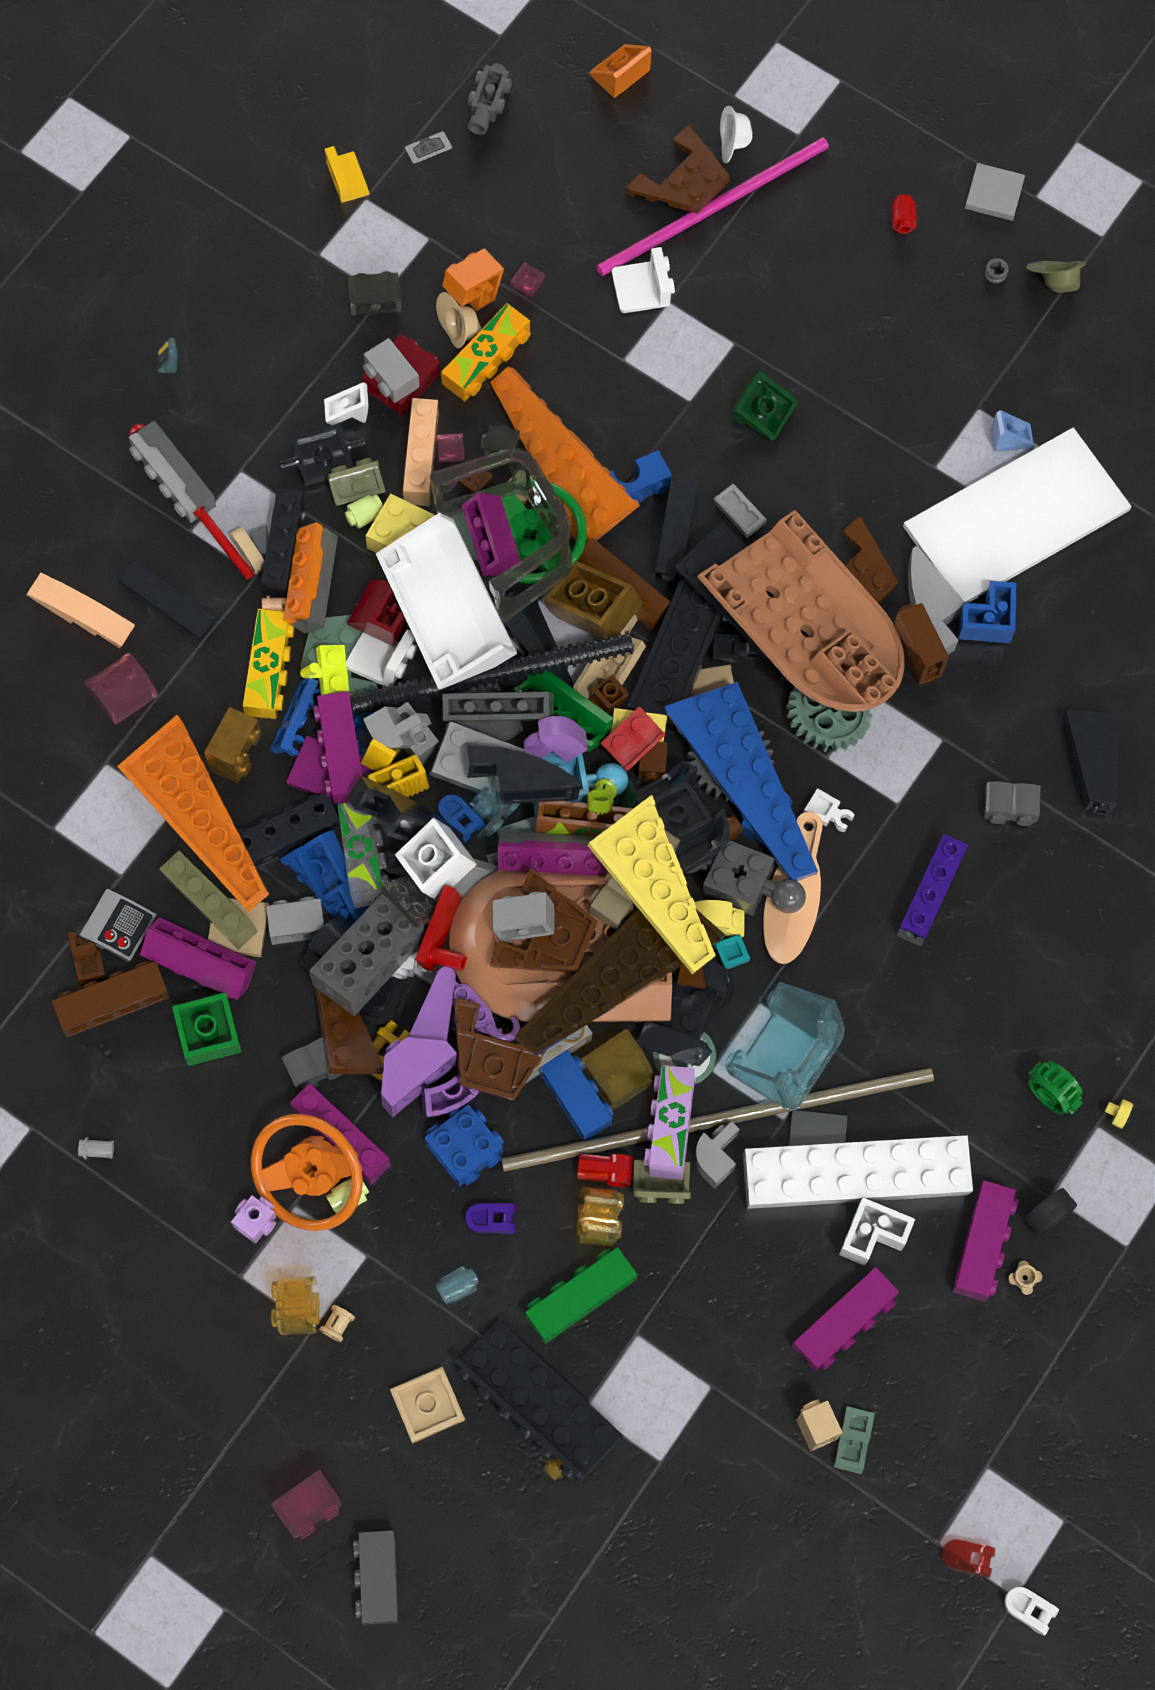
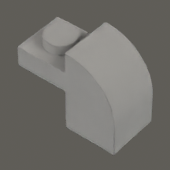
[364,706,431,748]
[695,1122,739,1189]

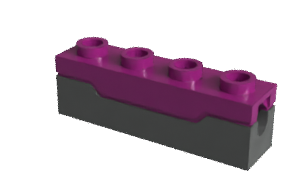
[498,831,607,876]

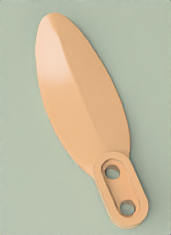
[763,812,823,964]

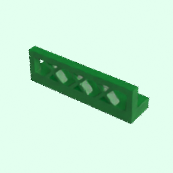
[512,671,614,752]

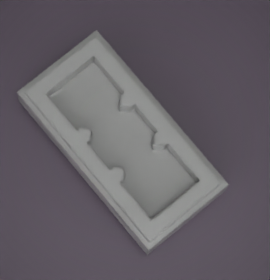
[713,484,767,538]

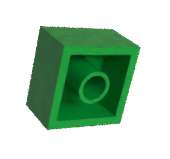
[172,992,242,1066]

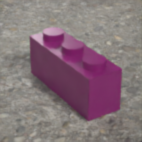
[461,493,522,578]

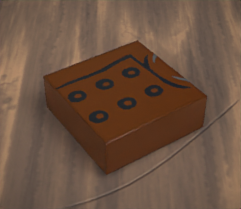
[457,461,493,495]

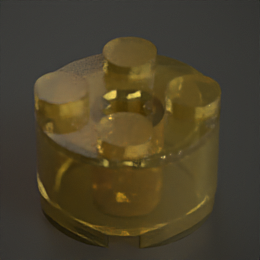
[576,1187,624,1246]
[271,1276,320,1335]

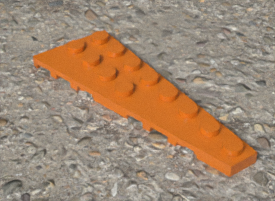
[490,367,640,544]
[117,715,269,912]

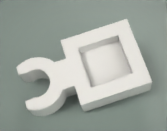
[803,788,854,832]

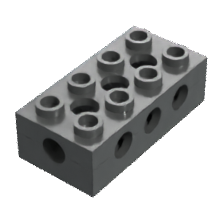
[309,894,425,1016]

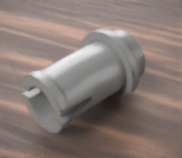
[78,1137,114,1159]

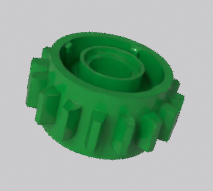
[1028,1061,1083,1115]

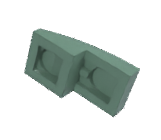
[834,1407,875,1474]

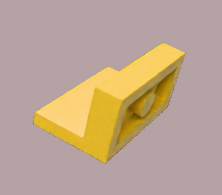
[325,146,369,203]

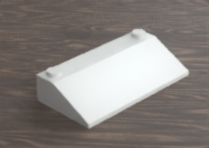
[376,513,517,689]

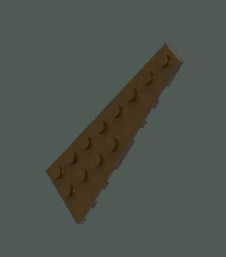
[515,908,725,1057]

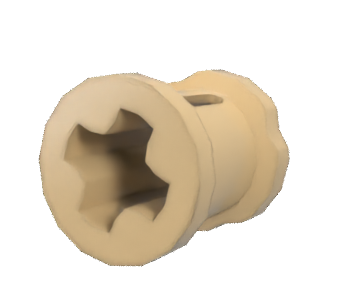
[319,1305,355,1342]

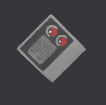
[79,889,157,962]

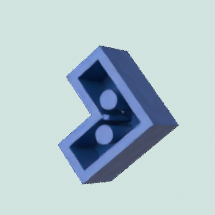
[958,581,1016,643]

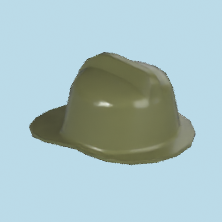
[1026,261,1086,293]

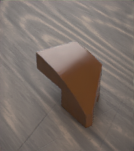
[68,932,107,986]

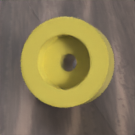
[1105,1099,1133,1129]

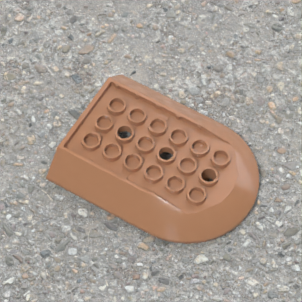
[697,510,904,712]
[449,870,672,1022]

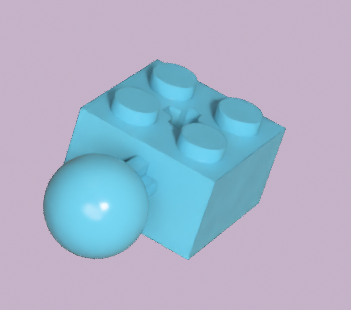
[533,753,628,817]

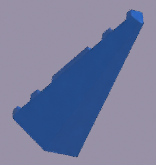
[280,830,367,924]

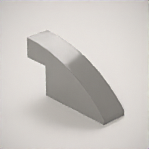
[908,546,965,654]

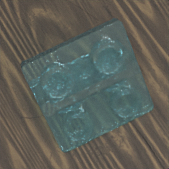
[469,786,520,839]

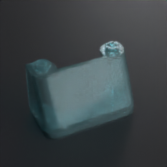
[725,982,845,1111]

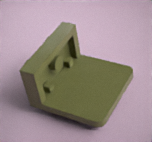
[633,1159,691,1204]

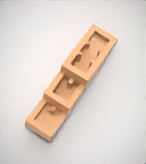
[26,573,135,648]

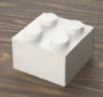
[395,818,477,901]

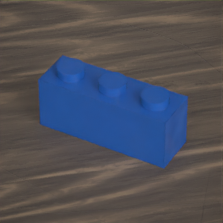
[540,1051,614,1141]

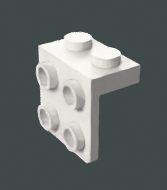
[612,247,675,313]
[346,629,418,687]

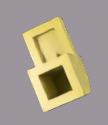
[694,900,744,937]

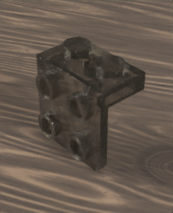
[381,874,437,933]

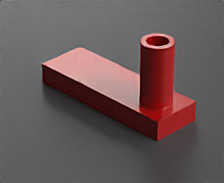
[415,885,467,972]

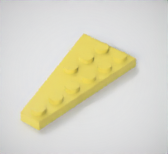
[587,795,715,974]

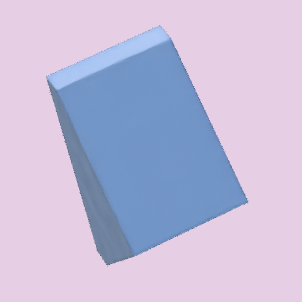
[991,410,1034,452]

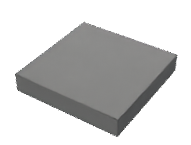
[965,163,1025,221]

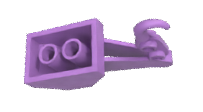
[381,967,520,1118]

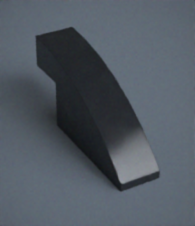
[465,746,581,805]
[347,776,464,842]

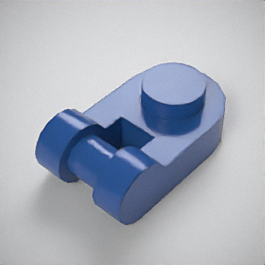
[438,794,485,843]

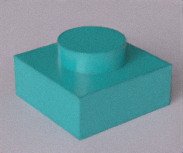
[714,934,750,969]

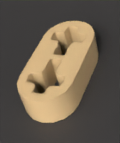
[229,527,264,573]

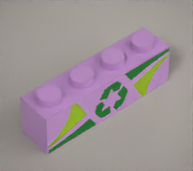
[644,1065,695,1180]

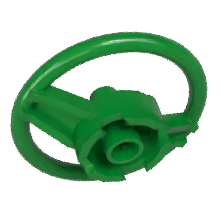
[490,479,587,584]

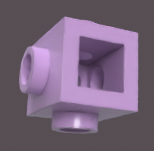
[231,1196,276,1244]

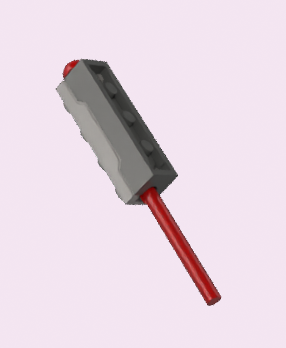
[129,421,255,580]

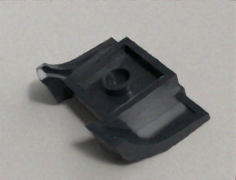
[630,760,730,874]
[636,960,733,1067]

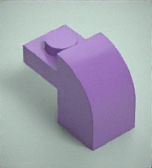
[524,716,588,763]

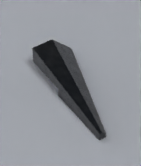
[494,587,574,688]

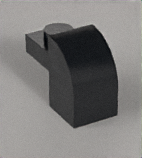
[300,915,353,971]

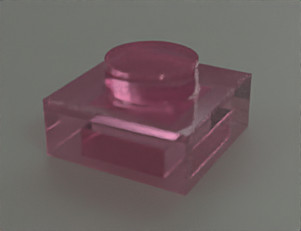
[511,262,545,298]
[437,433,464,462]

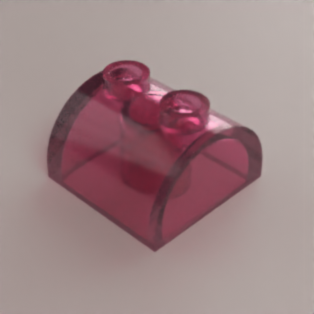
[84,652,158,725]

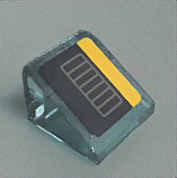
[157,338,178,373]

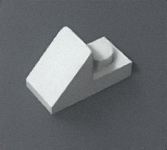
[324,382,368,426]

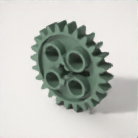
[786,687,873,752]

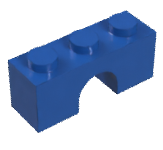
[610,450,672,503]

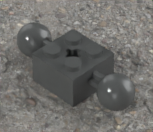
[687,840,806,916]

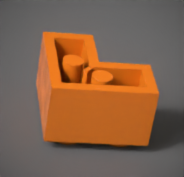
[442,248,504,311]

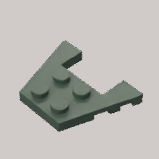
[300,615,378,695]

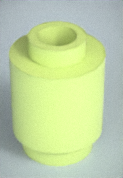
[345,494,383,529]
[326,1178,369,1214]

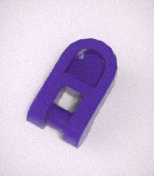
[465,1203,516,1234]

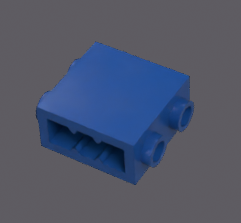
[425,1105,504,1187]

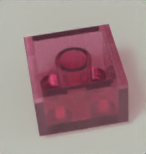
[271,1469,342,1539]

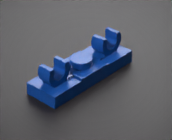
[269,678,321,756]

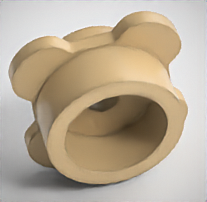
[1008,1261,1042,1295]

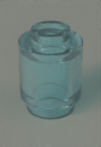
[435,1266,479,1305]

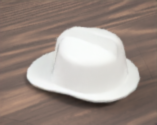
[720,106,752,163]

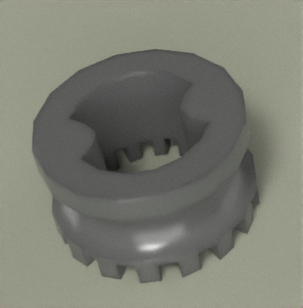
[985,258,1009,284]

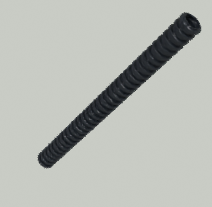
[350,631,634,716]

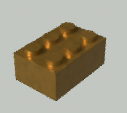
[544,561,643,639]

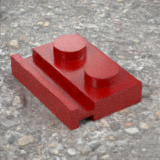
[600,706,666,771]

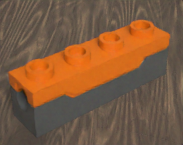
[283,522,338,633]

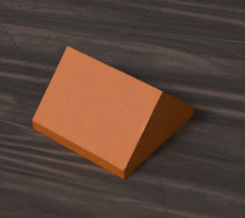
[589,44,652,98]

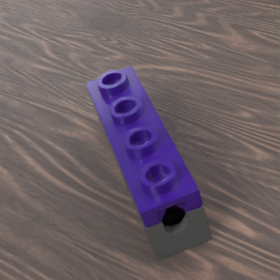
[897,834,968,947]

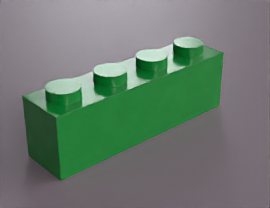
[525,1247,637,1344]

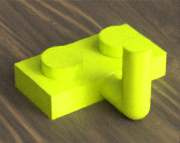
[300,645,350,696]

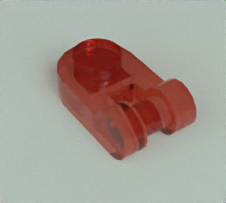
[941,1539,996,1578]

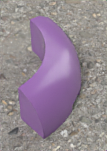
[421,1029,502,1117]

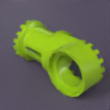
[587,778,617,815]

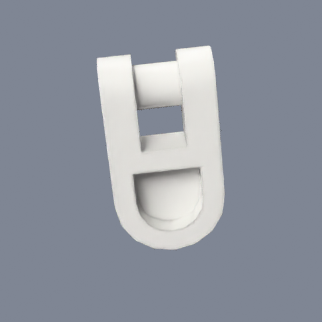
[1004,1587,1059,1636]

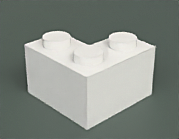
[839,1198,915,1266]

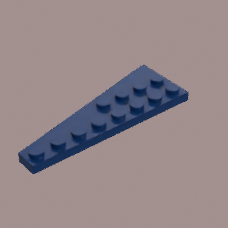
[664,682,818,881]

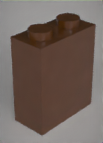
[894,603,949,686]

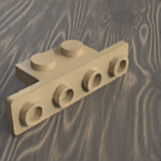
[573,615,646,699]

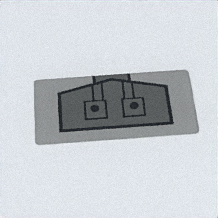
[405,131,452,163]

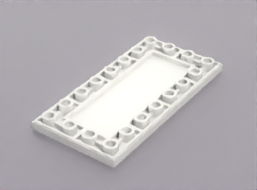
[903,428,1131,603]

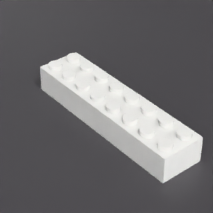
[743,1135,973,1209]

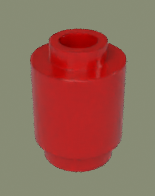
[891,194,917,234]

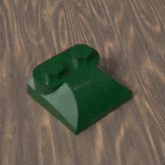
[731,370,799,441]

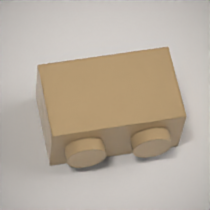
[796,1399,843,1451]

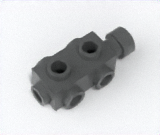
[468,63,512,135]

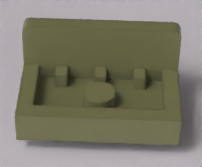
[327,458,386,507]

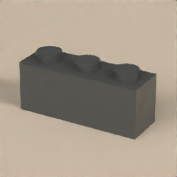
[353,1531,398,1625]

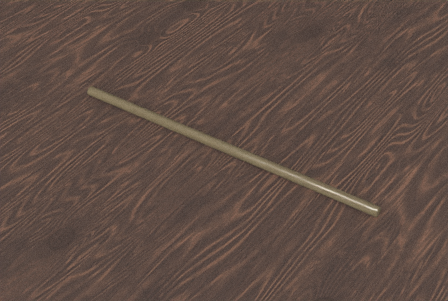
[501,1068,934,1172]

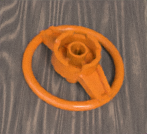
[251,1114,363,1231]

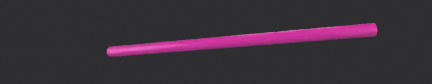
[596,137,829,276]

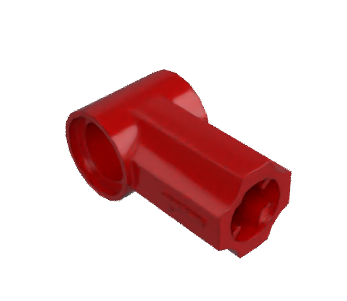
[577,1154,634,1187]

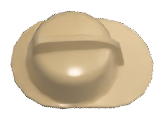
[436,292,482,348]

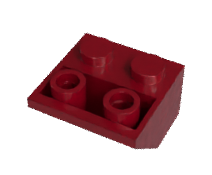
[347,580,407,647]

